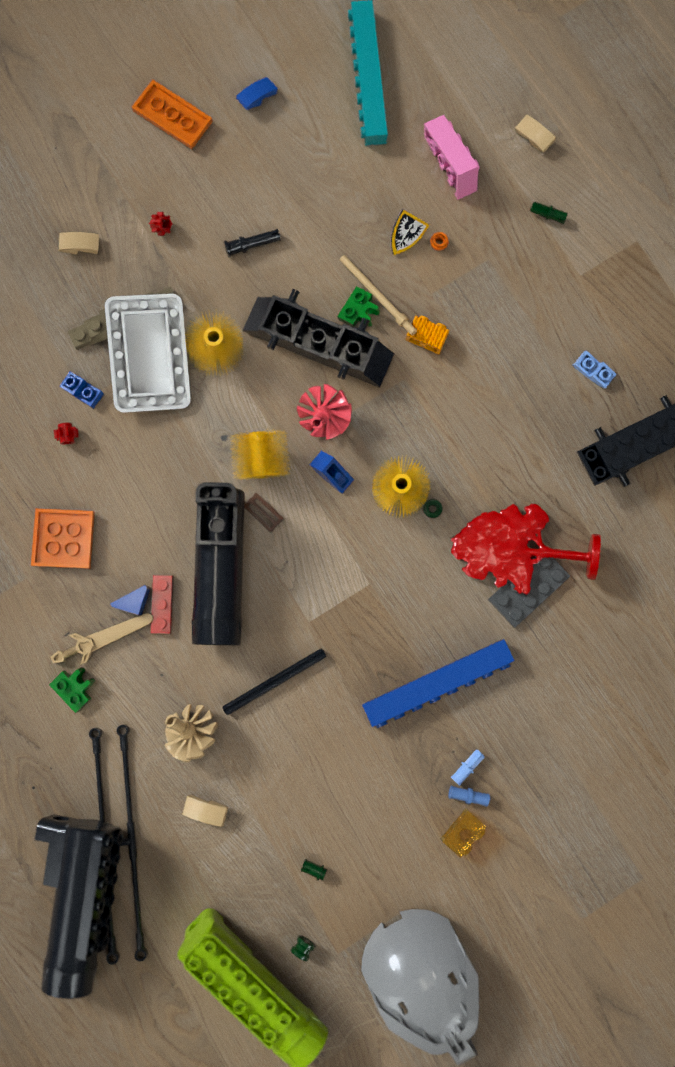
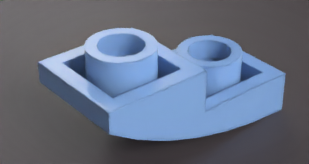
[573,351,616,389]

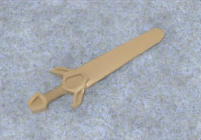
[51,613,153,665]

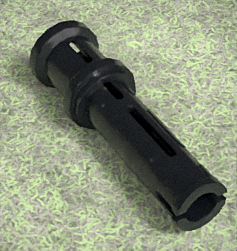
[224,229,281,258]

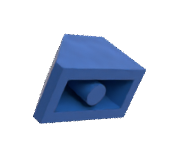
[309,450,354,494]

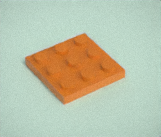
[31,508,95,569]

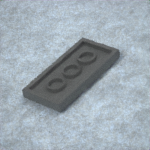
[488,556,570,628]

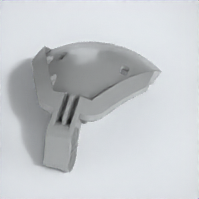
[361,909,479,1066]

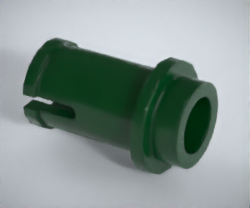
[301,859,327,881]

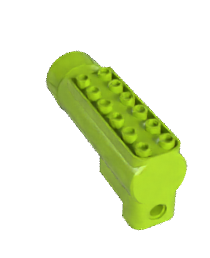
[177,908,328,1067]

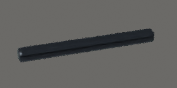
[222,648,326,715]

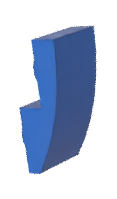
[236,77,278,110]
[59,371,104,409]

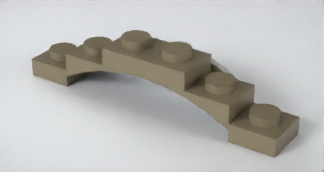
[68,287,174,350]

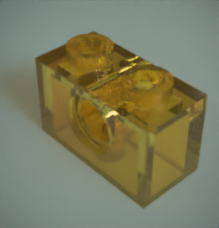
[440,808,486,858]

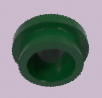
[423,499,442,518]

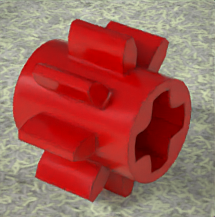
[149,212,173,236]
[53,422,79,445]

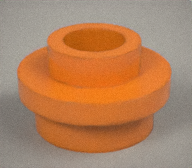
[430,232,449,251]

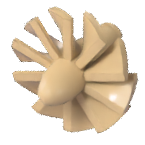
[165,704,218,762]

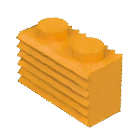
[405,316,450,354]

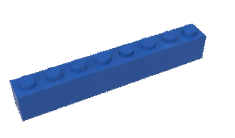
[362,639,515,728]

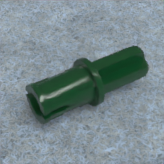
[530,202,568,224]

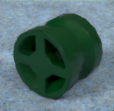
[290,935,316,962]

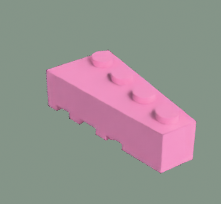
[424,115,480,200]

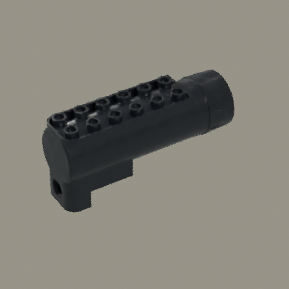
[192,482,245,645]
[35,814,123,999]

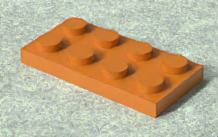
[132,79,213,149]

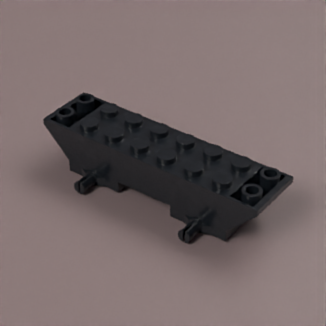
[243,289,394,388]
[577,395,675,487]

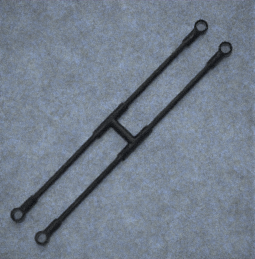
[89,724,148,965]

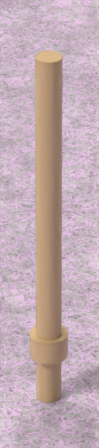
[340,255,417,336]

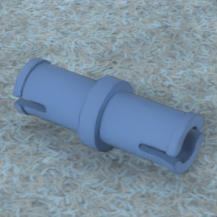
[448,786,490,807]

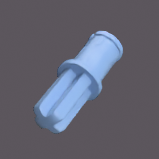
[451,750,485,786]

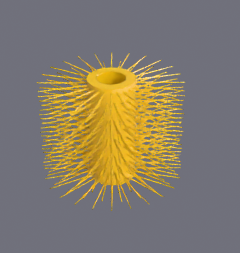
[184,311,244,377]
[230,429,290,480]
[372,455,431,518]

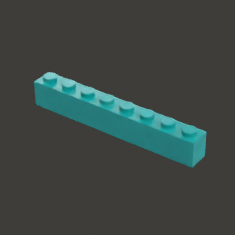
[348,0,388,146]

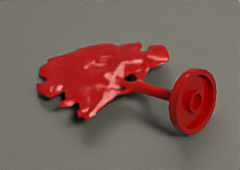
[451,504,601,594]

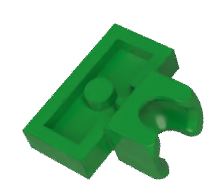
[337,286,380,327]
[49,667,95,713]

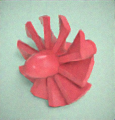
[297,384,352,440]

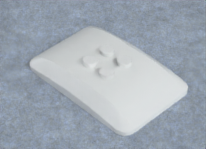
[105,294,191,413]

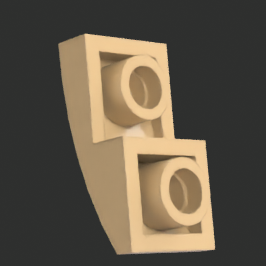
[515,115,556,153]
[58,232,99,255]
[182,795,228,827]

